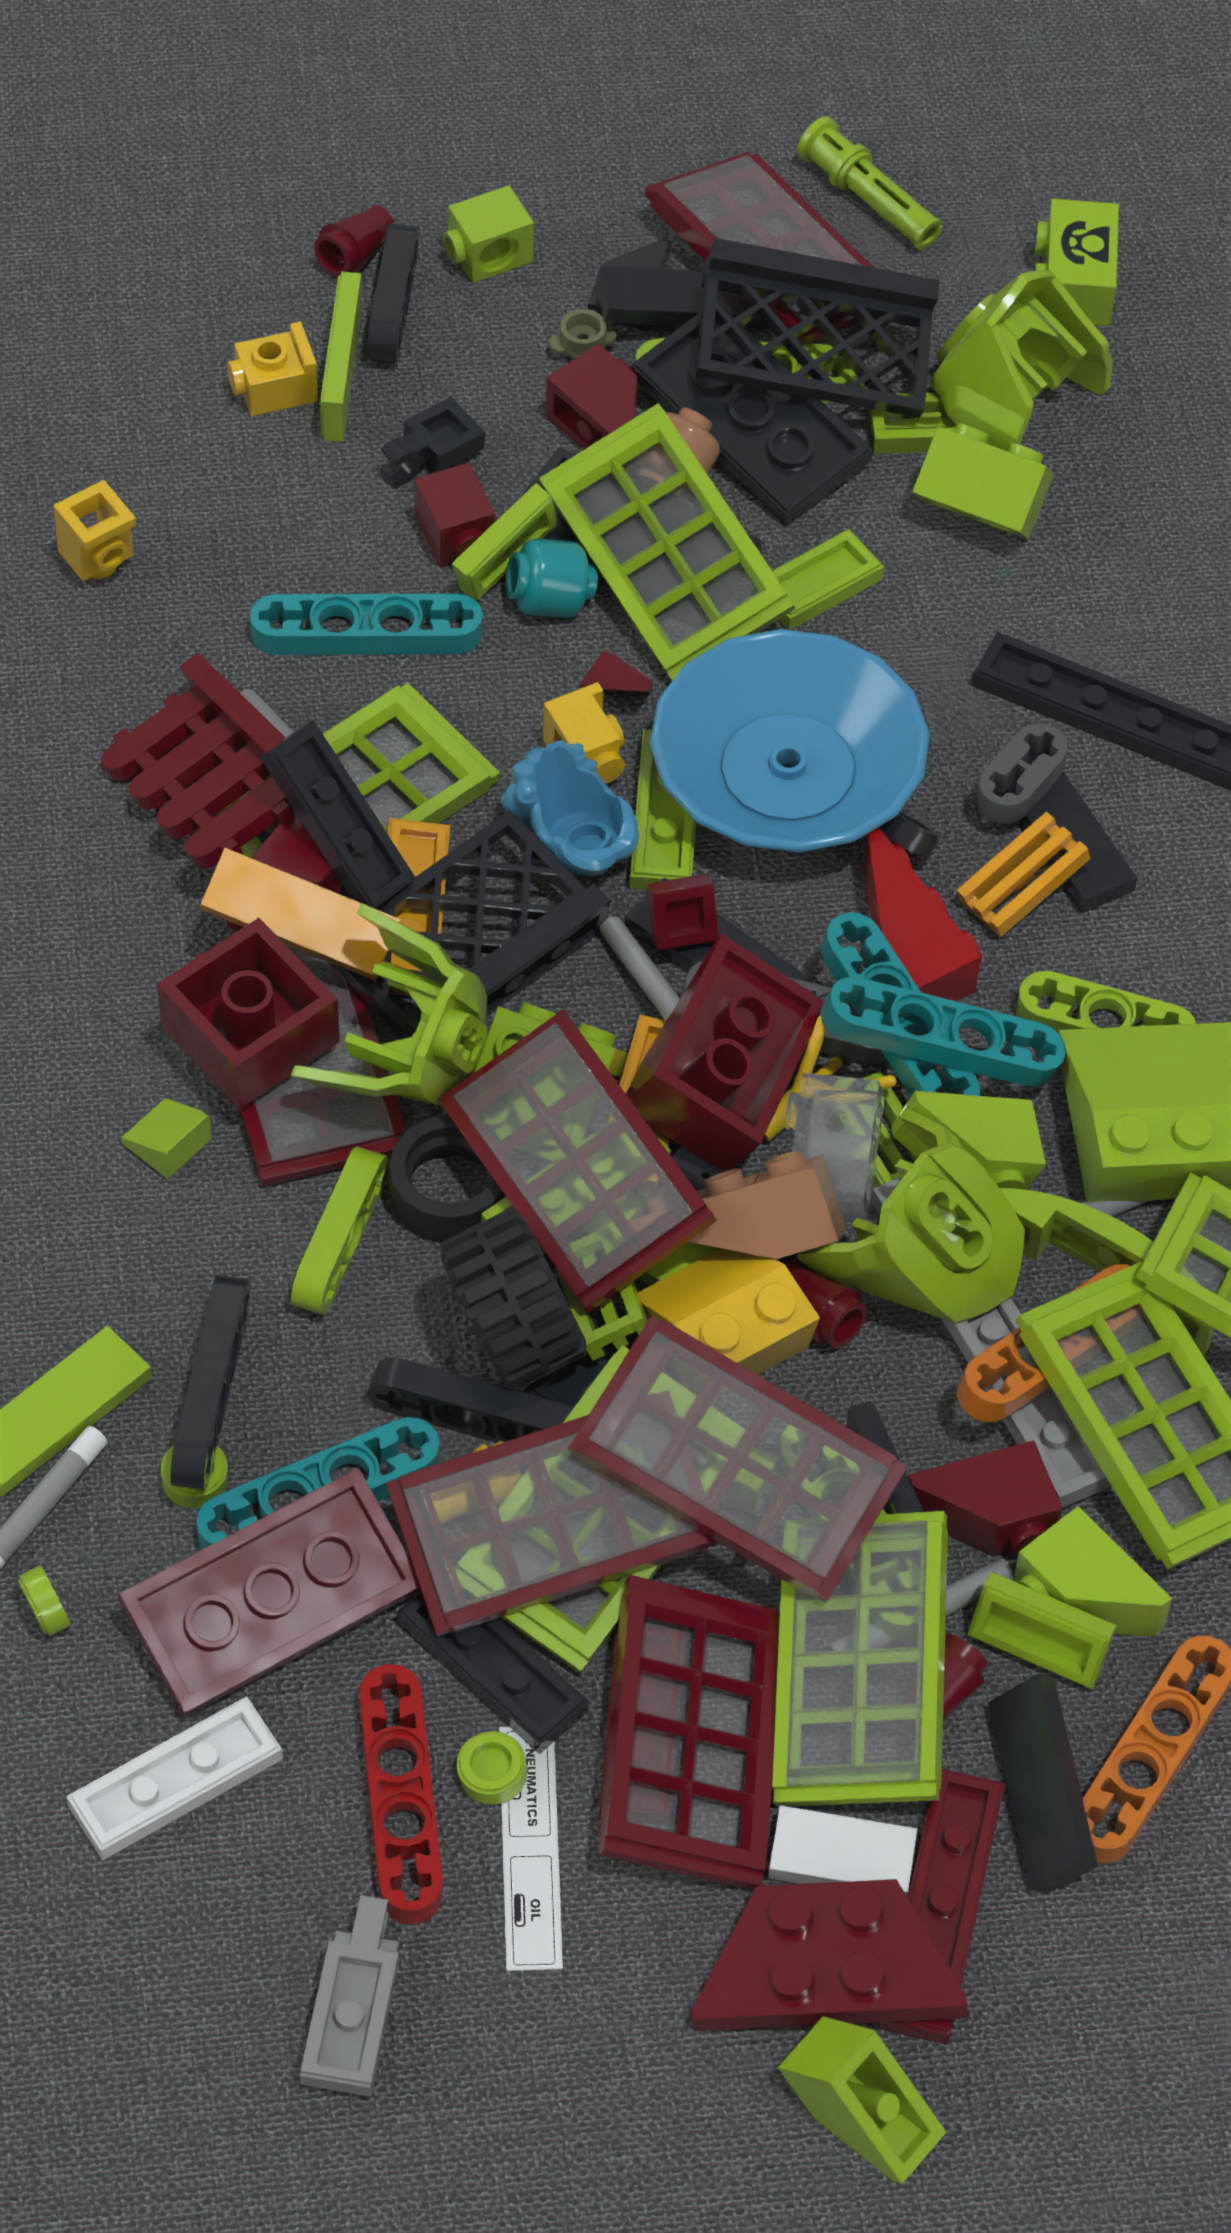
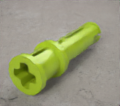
[797,116,943,250]

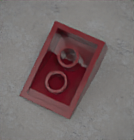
[626,934,824,1171]

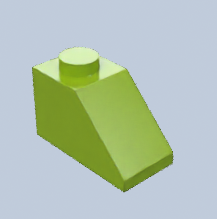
[891,1091,1046,1190]
[1014,1506,1172,1637]
[778,2016,947,2184]

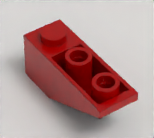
[863,827,982,1001]

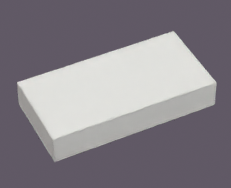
[768,1806,917,1896]

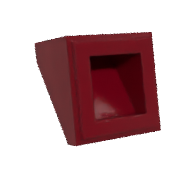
[579,649,653,693]

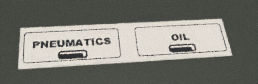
[499,1727,563,1971]

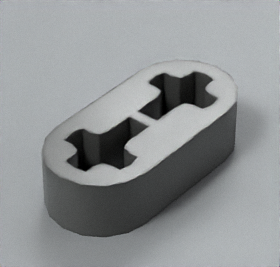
[977,723,1068,824]

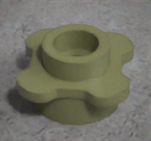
[549,309,616,360]

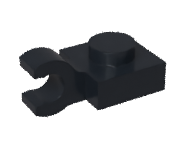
[380,397,486,487]

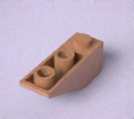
[629,1150,847,1259]

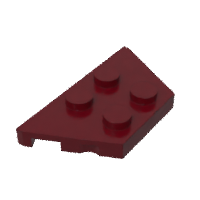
[692,1879,969,2031]

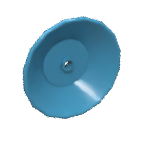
[649,629,930,853]

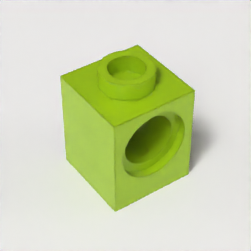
[443,185,534,283]

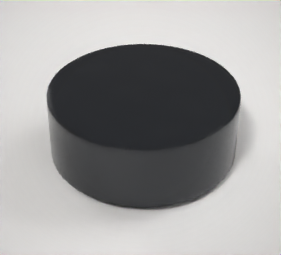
[879,811,940,859]

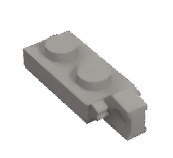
[300,1895,399,2097]

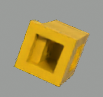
[227,321,318,416]
[53,480,136,581]
[543,682,625,784]

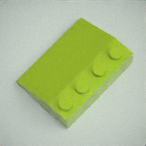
[1057,1022,1231,1203]

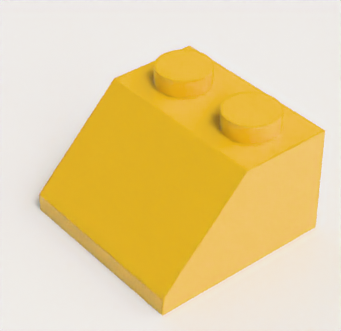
[638,1248,820,1398]

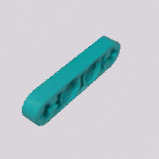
[250,594,483,655]
[821,912,980,1096]
[821,976,1066,1087]
[196,1417,440,1550]

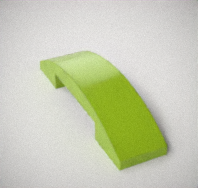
[1000,1188,1215,1356]

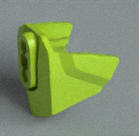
[929,270,1113,452]
[291,903,487,1106]
[796,1108,1025,1323]

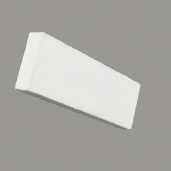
[66,1696,283,1861]

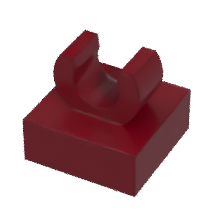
[647,873,718,950]

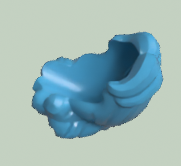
[501,740,639,877]

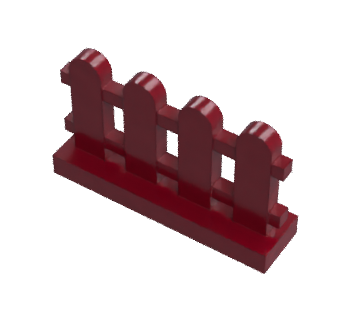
[101,653,295,869]

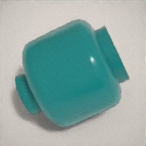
[506,539,598,619]

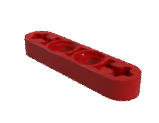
[360,1664,443,1925]

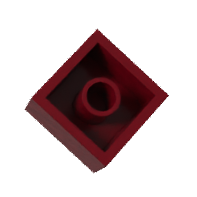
[157,918,340,1109]

